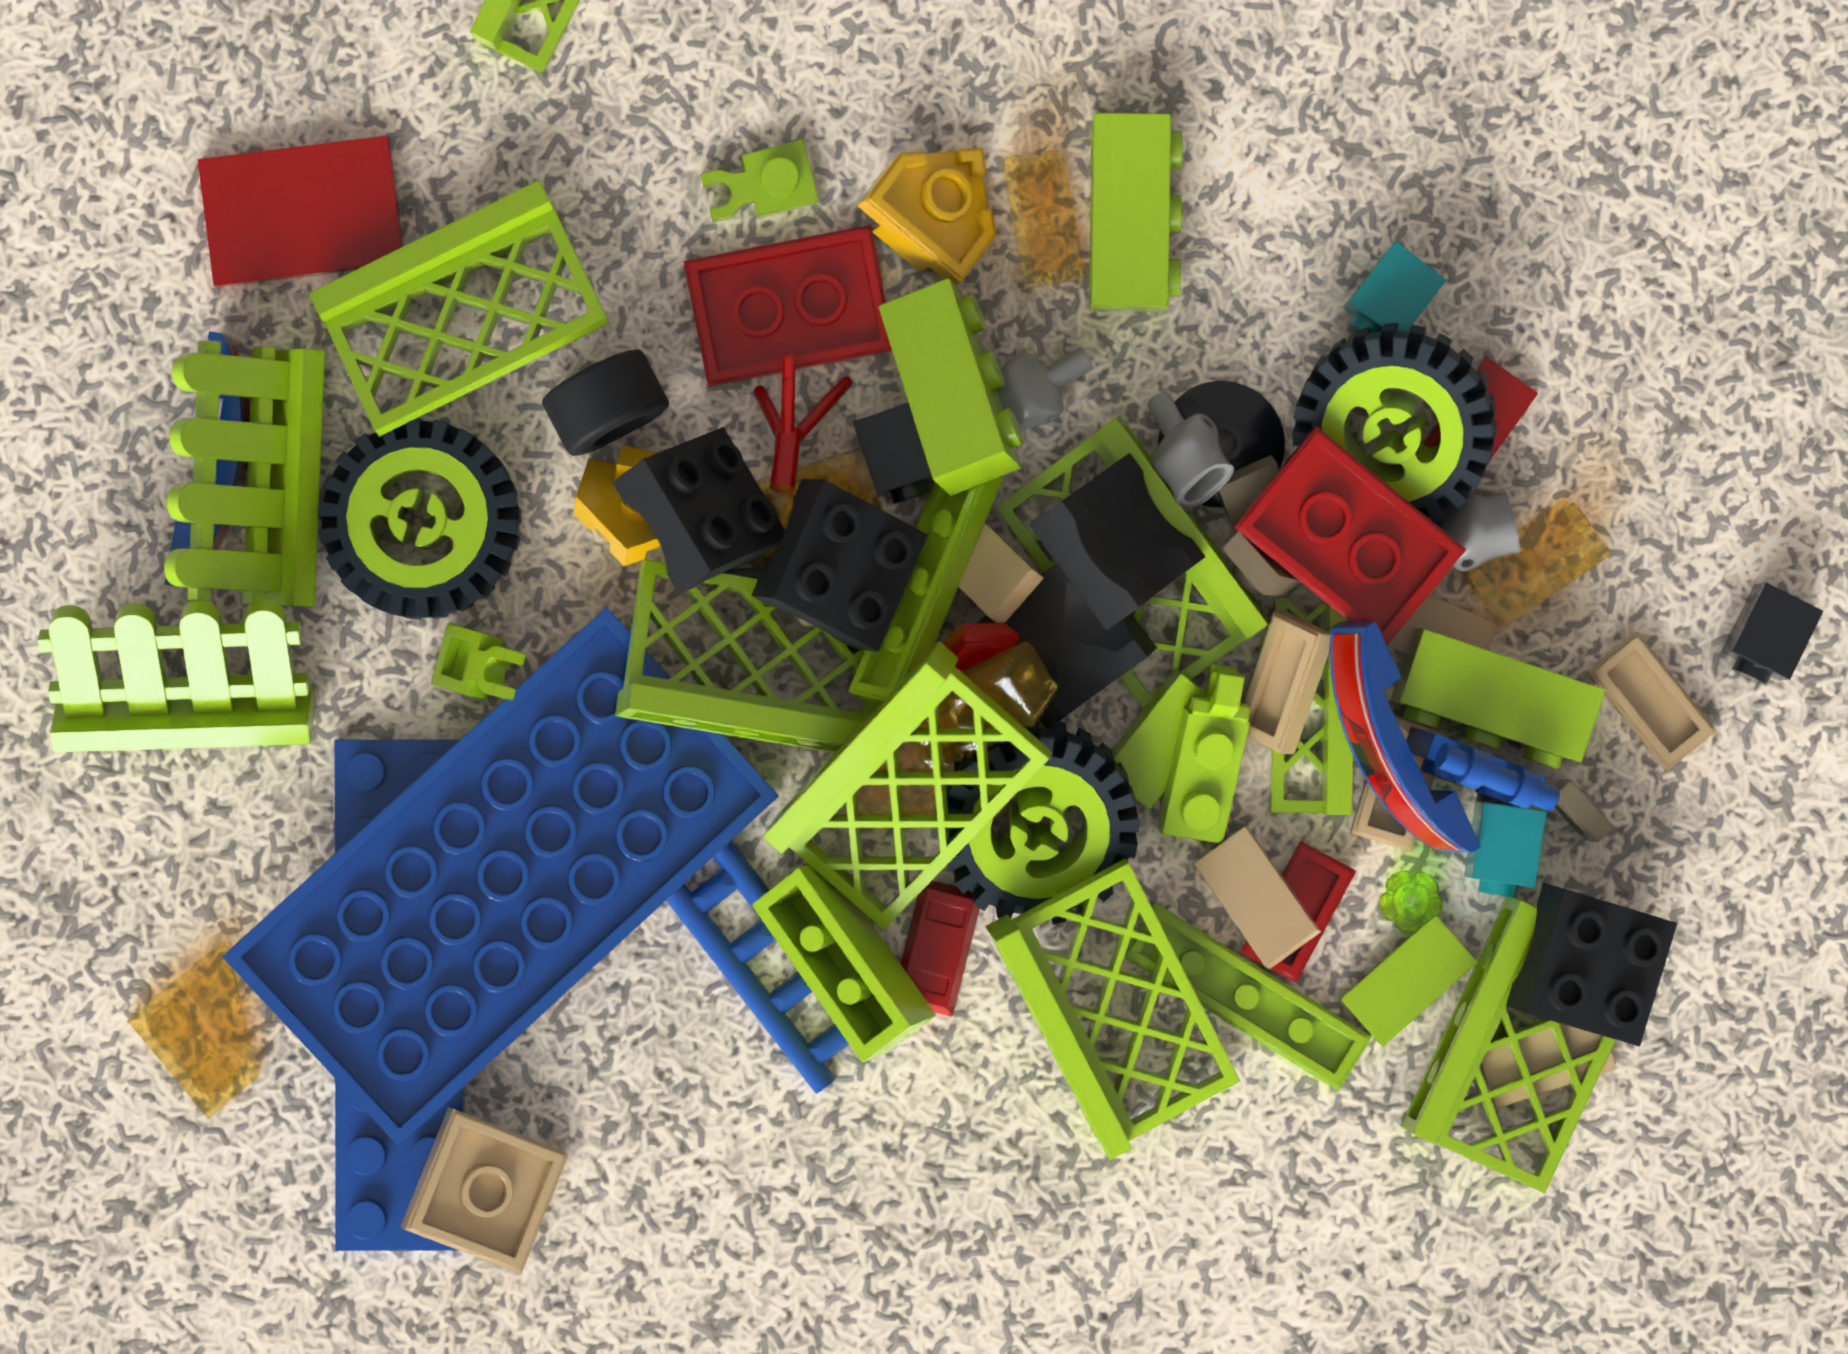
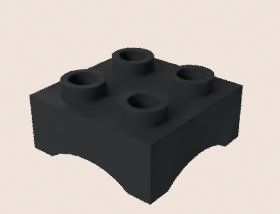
[613,427,785,594]
[1030,453,1205,630]
[751,479,928,652]
[976,563,1157,729]
[1506,882,1677,1047]

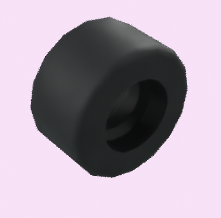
[542,349,669,456]

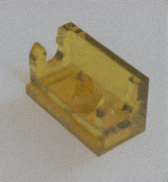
[1001,150,1086,291]
[1460,498,1612,628]

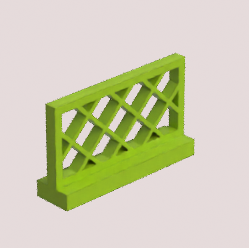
[308,180,610,437]
[995,415,1271,709]
[615,559,878,753]
[763,641,1053,930]
[985,859,1240,1160]
[1401,897,1616,1193]

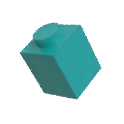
[1343,241,1446,333]
[1464,801,1547,898]

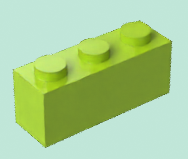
[1089,113,1183,312]
[878,278,1023,496]
[1390,628,1606,770]
[752,865,937,1063]

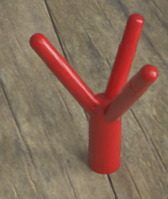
[754,353,853,493]

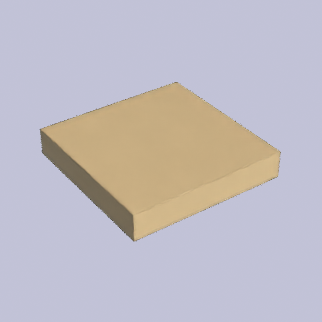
[400,1107,569,1274]

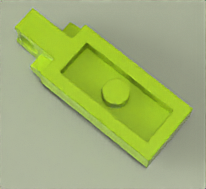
[1157,664,1250,843]

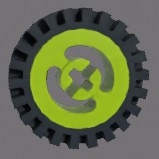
[1292,323,1497,523]
[317,418,522,620]
[946,719,1139,925]

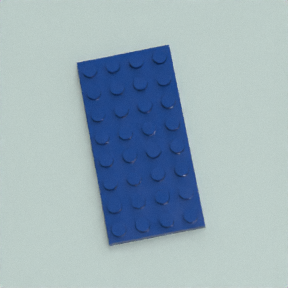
[222,607,779,1146]

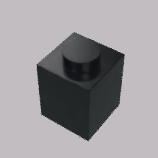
[853,403,933,504]
[1721,583,1823,686]

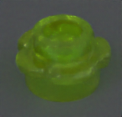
[1379,870,1443,933]

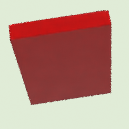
[198,135,403,288]
[683,225,892,387]
[1233,426,1467,646]

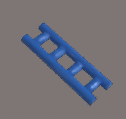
[666,840,849,1094]

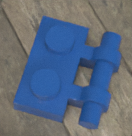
[1406,727,1560,811]

